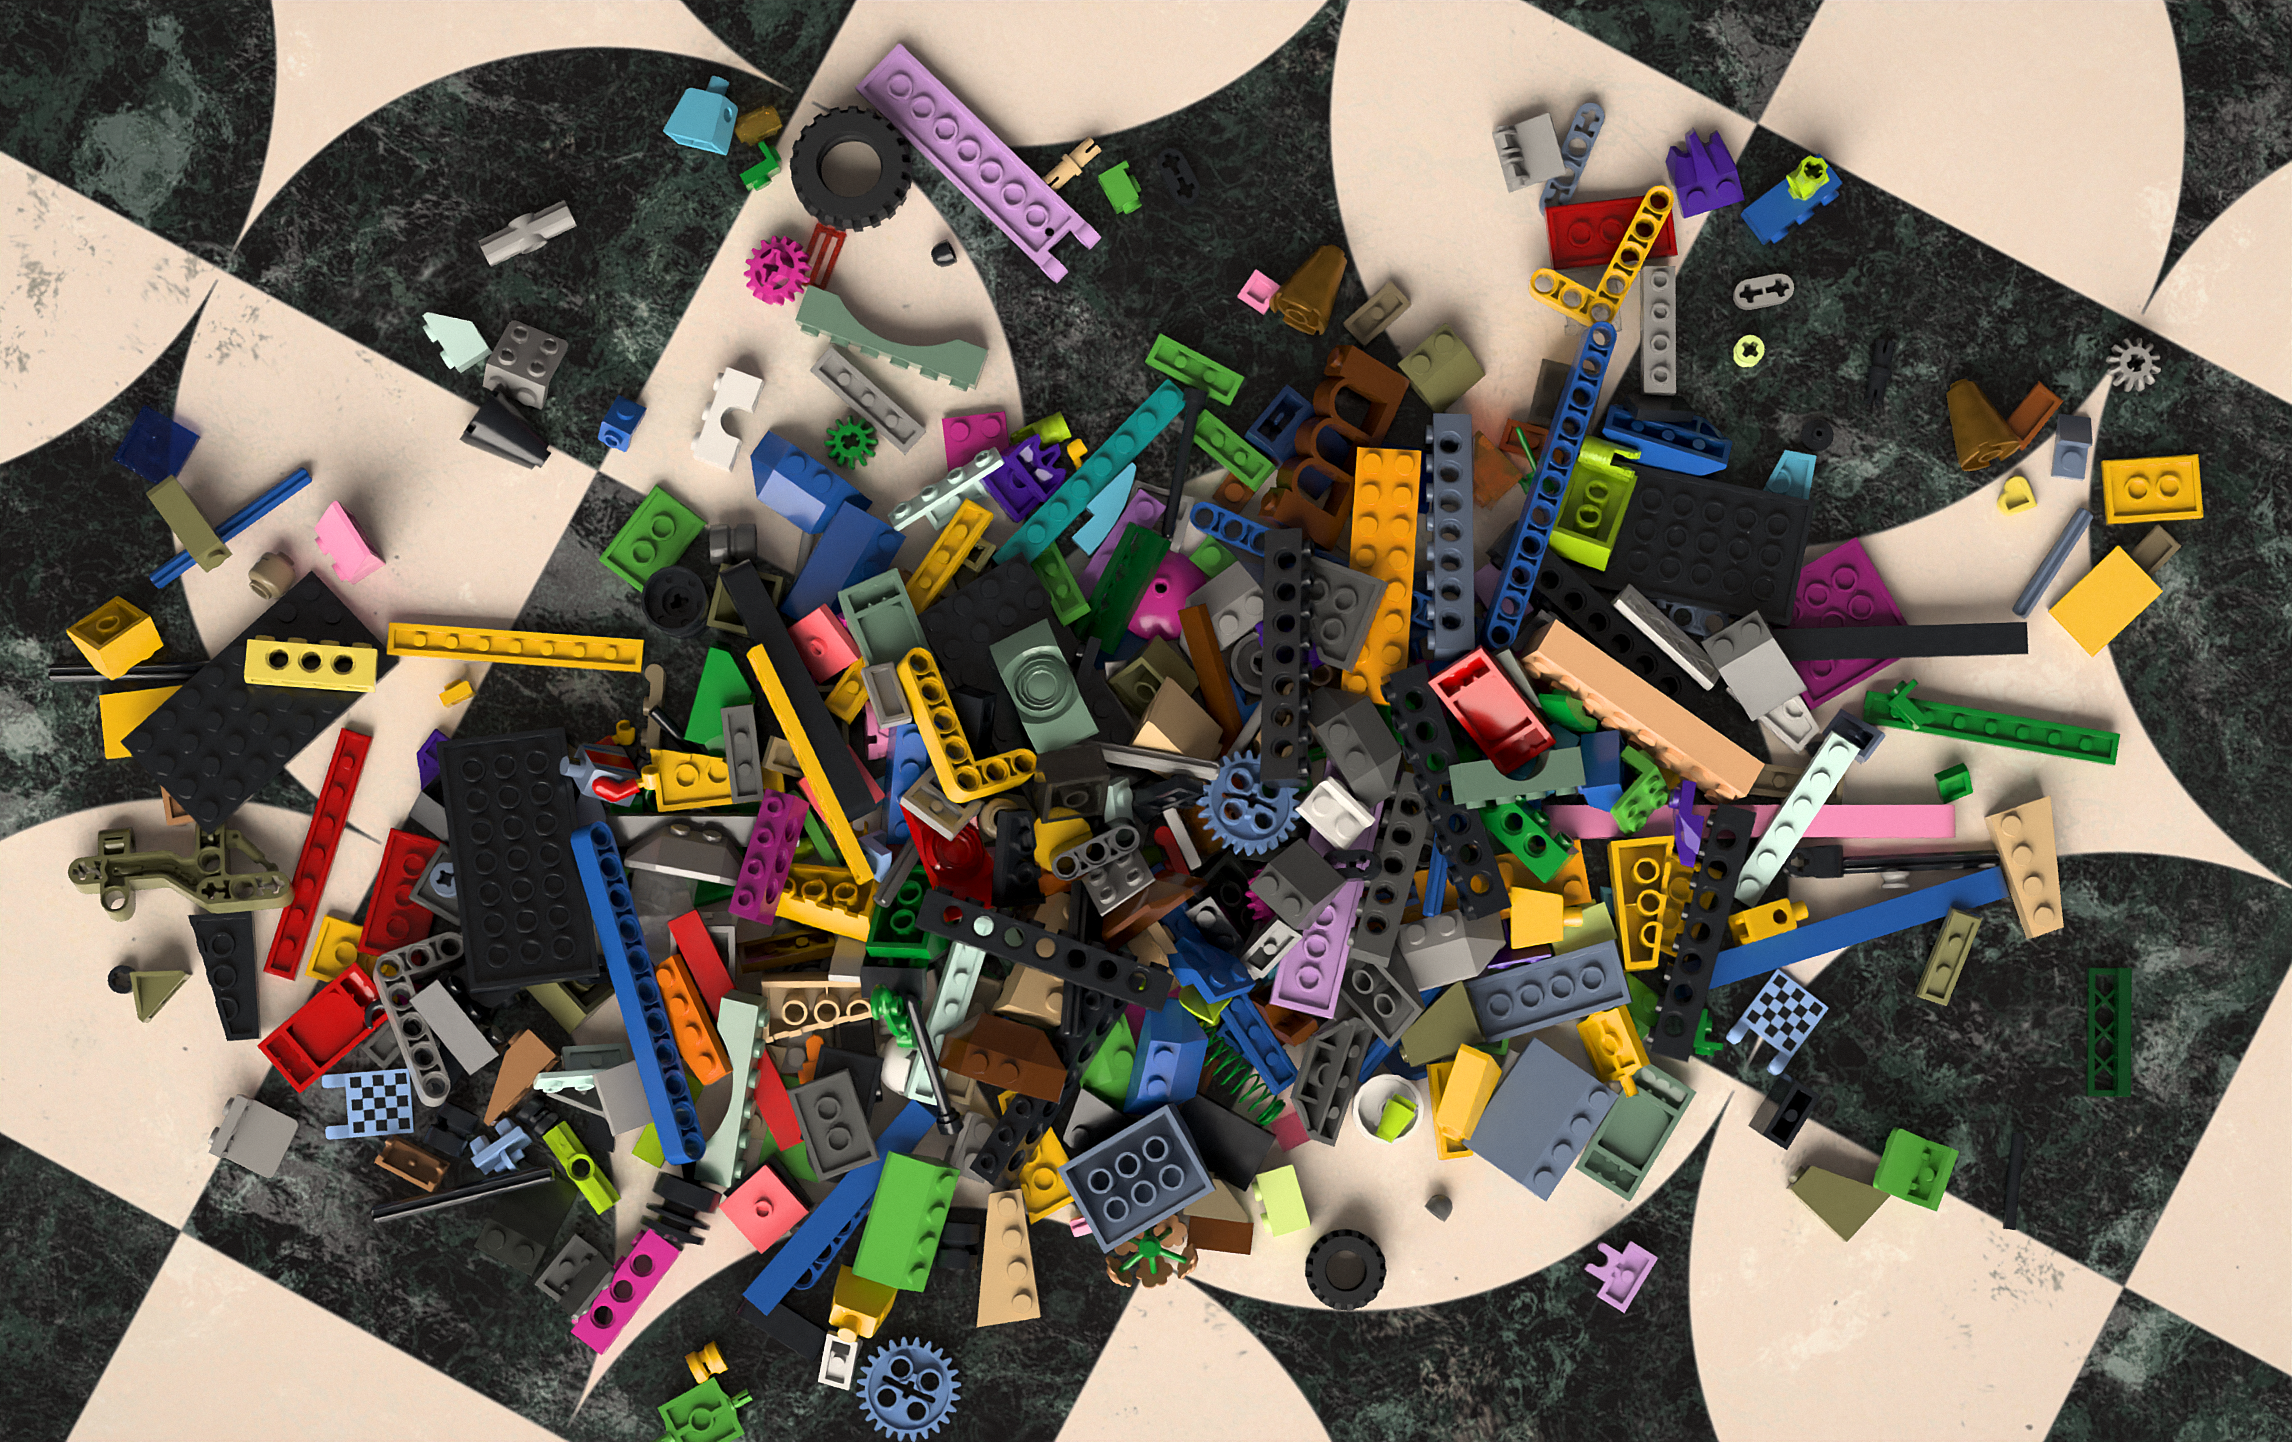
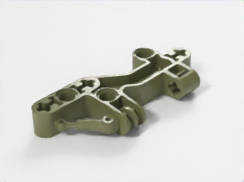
[68,820,295,922]

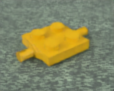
[1576,1004,1650,1098]

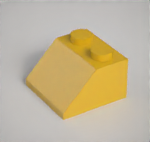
[66,596,164,680]

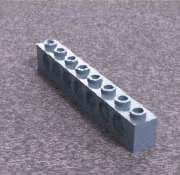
[1425,413,1475,662]

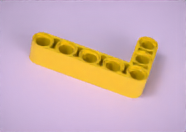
[1528,185,1674,327]
[896,647,1038,803]

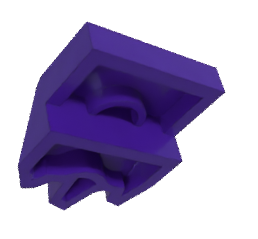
[1665,128,1745,219]
[979,433,1066,523]
[1668,780,1704,868]

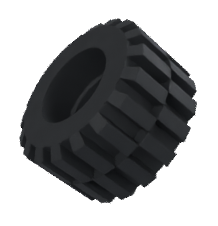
[1305,1229,1387,1311]

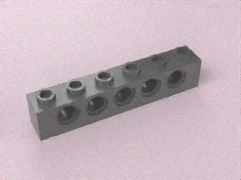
[1347,771,1439,968]

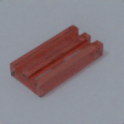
[801,223,847,291]

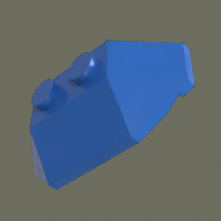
[1603,404,1732,477]
[750,430,873,535]
[1123,996,1209,1116]

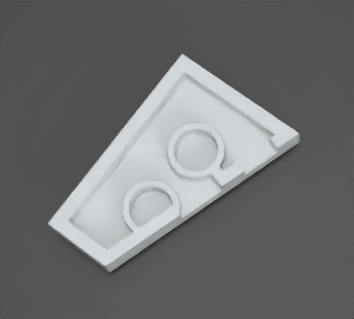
[1725,687,1820,754]

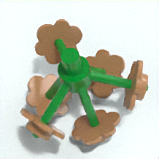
[1106,1214,1199,1289]

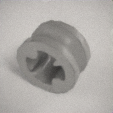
[1880,871,1910,889]

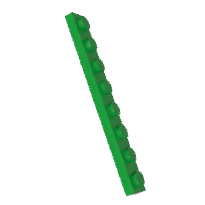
[1861,690,2120,766]

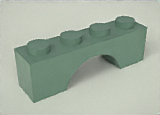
[1448,746,1586,809]

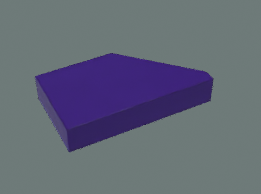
[416,728,451,791]

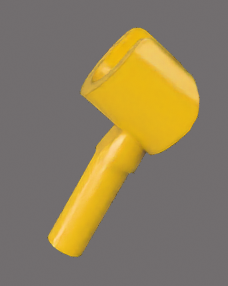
[1067,439,1088,470]

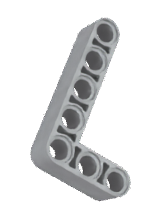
[373,932,464,1107]

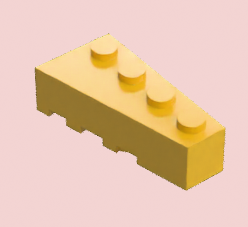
[1607,835,1675,972]
[775,863,881,942]

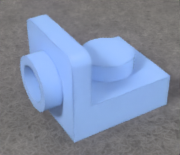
[857,829,892,883]

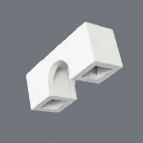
[690,367,765,472]

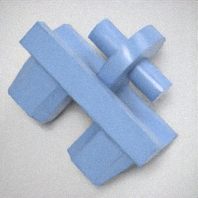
[470,1117,533,1175]

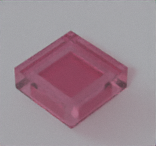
[1270,1111,1312,1153]

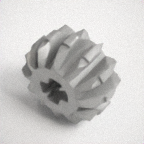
[2106,338,2161,392]

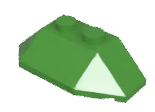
[1079,1013,1137,1111]

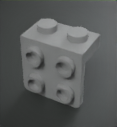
[483,320,568,410]
[208,1094,299,1178]

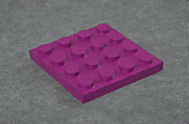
[1769,537,1908,711]

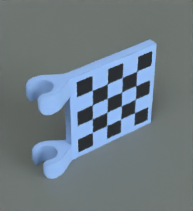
[1726,969,1828,1076]
[322,1068,414,1139]

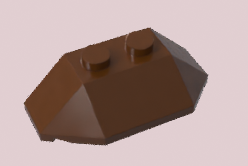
[1101,869,1208,952]
[937,1012,1068,1103]

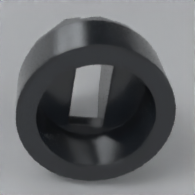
[931,239,957,267]

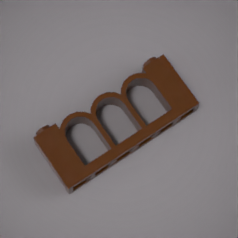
[1257,345,1410,552]

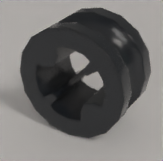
[107,965,136,994]

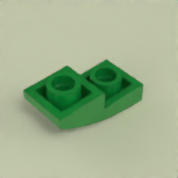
[1538,689,1597,733]

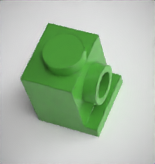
[1098,161,1142,214]

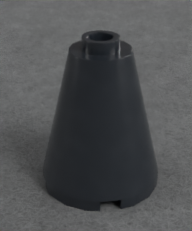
[459,388,551,470]

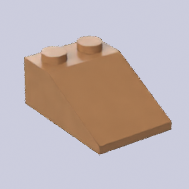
[484,1029,561,1126]

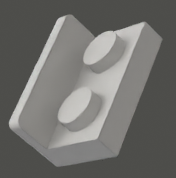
[943,1110,999,1183]

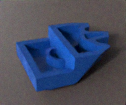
[1167,934,1256,1005]

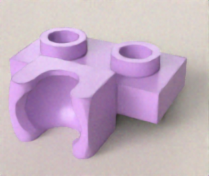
[1584,1241,1658,1313]

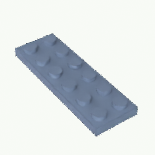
[1433,939,1633,1048]

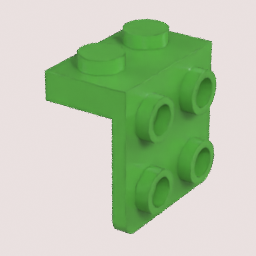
[1610,745,1670,837]
[1873,1127,1959,1212]

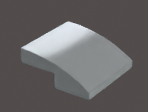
[592,1060,654,1136]

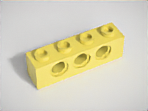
[244,635,378,693]

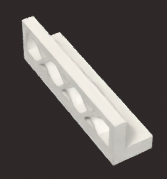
[1609,584,1720,691]

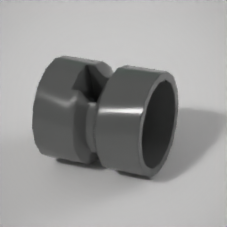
[709,524,758,566]

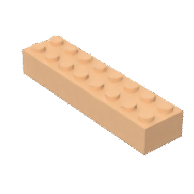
[1518,619,1765,805]

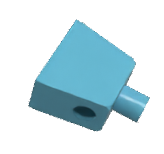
[663,76,738,155]

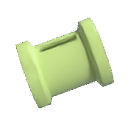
[1733,335,1765,367]

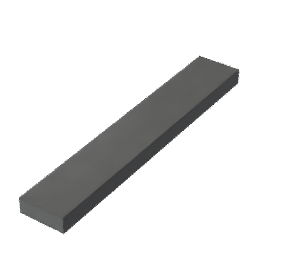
[606,813,800,847]

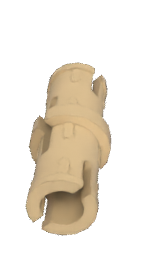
[1041,136,1102,193]

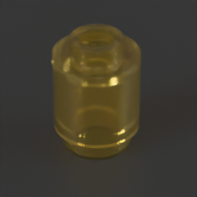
[734,105,783,147]

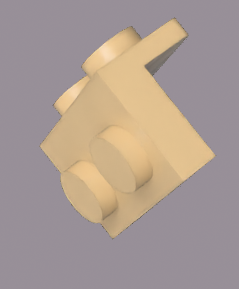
[1127,921,1181,992]

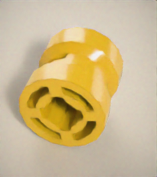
[685,1341,729,1384]

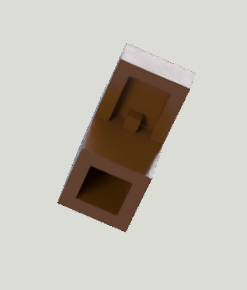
[1249,980,1319,1047]

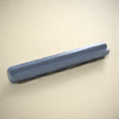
[2012,508,2093,619]

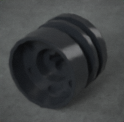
[641,565,714,640]
[640,1171,723,1246]

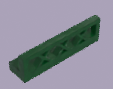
[1072,521,1172,655]
[2086,968,2132,1097]

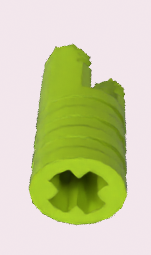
[1009,411,1072,450]
[1578,434,1641,479]

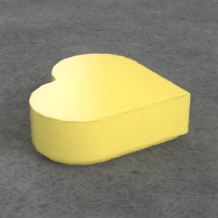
[1996,475,2038,516]

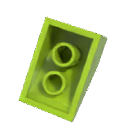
[1547,456,1638,571]

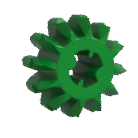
[824,415,879,470]

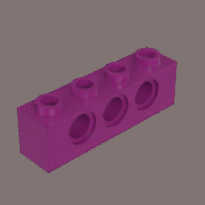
[728,788,810,926]

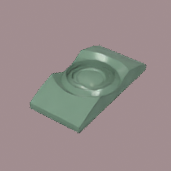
[837,567,946,703]
[989,618,1100,760]
[1575,1064,1697,1202]

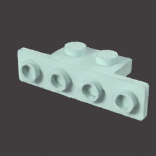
[888,447,1005,531]
[533,1043,628,1093]

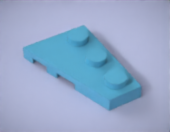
[1763,450,1816,500]

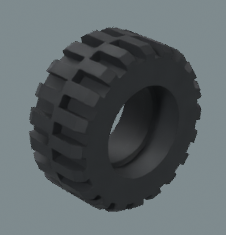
[790,106,913,232]

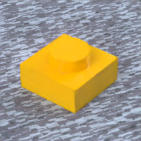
[438,679,477,708]

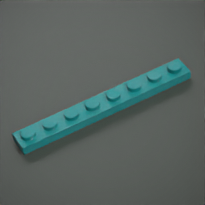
[991,379,1185,566]

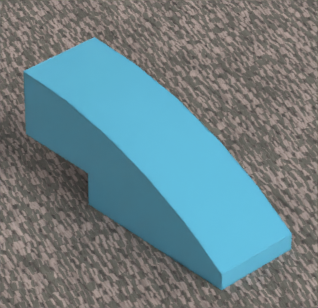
[1072,463,1137,559]

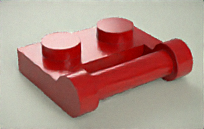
[1154,826,1190,875]

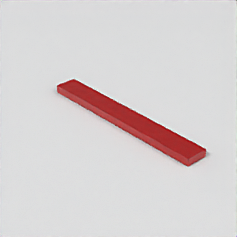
[263,728,374,981]
[667,907,804,1151]

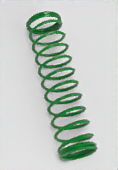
[1191,1013,1286,1126]

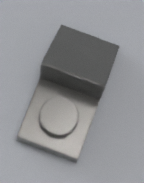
[1238,914,1303,979]

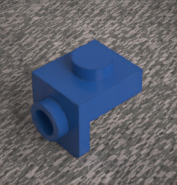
[598,395,647,452]

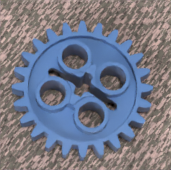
[1196,750,1301,856]
[856,1336,961,1442]

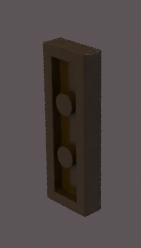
[736,927,836,974]

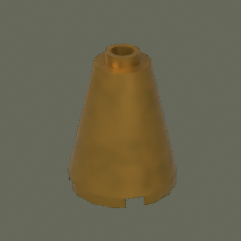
[1269,244,1347,335]
[1946,379,2020,471]

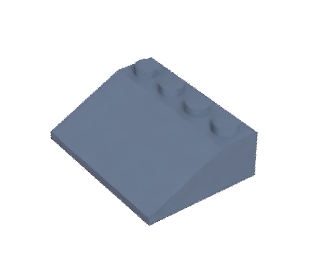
[1460,1037,1619,1201]
[1057,1103,1216,1254]

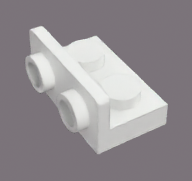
[1295,776,1375,850]

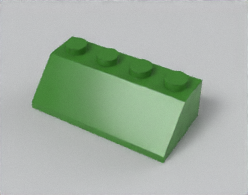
[851,1150,960,1292]

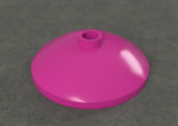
[1127,549,1206,641]

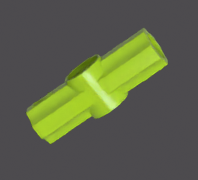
[1786,155,1829,201]
[543,1121,622,1215]

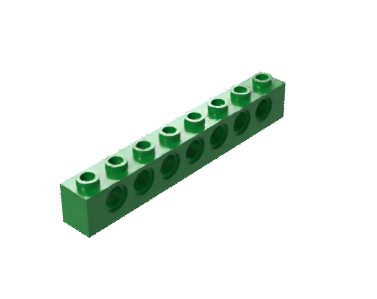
[1374,693,1579,884]

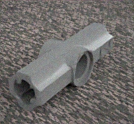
[479,200,577,267]

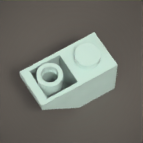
[422,312,492,373]

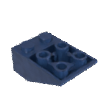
[1243,384,1351,501]

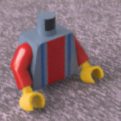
[560,720,660,807]

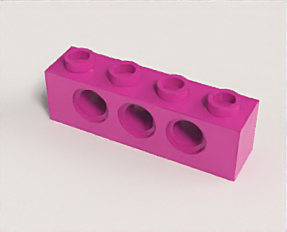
[571,1228,683,1355]

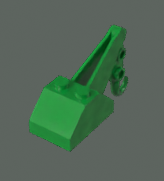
[642,639,759,813]
[865,864,954,1048]

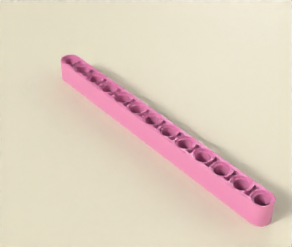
[1542,805,1955,839]

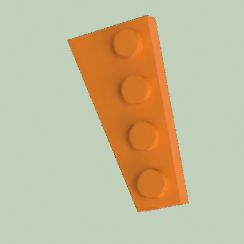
[653,954,733,1086]

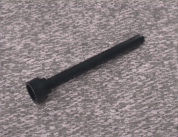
[1161,388,1210,540]
[904,994,964,1135]

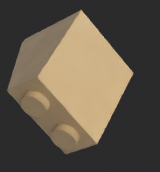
[1129,676,1223,784]

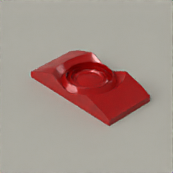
[1428,645,1557,776]
[899,789,994,922]
[257,961,388,1094]

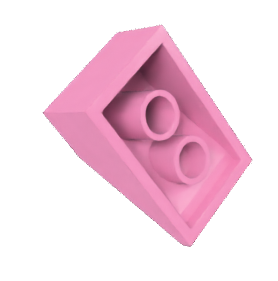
[314,500,385,585]

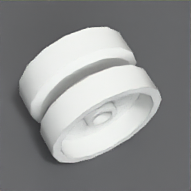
[1352,1074,1424,1145]

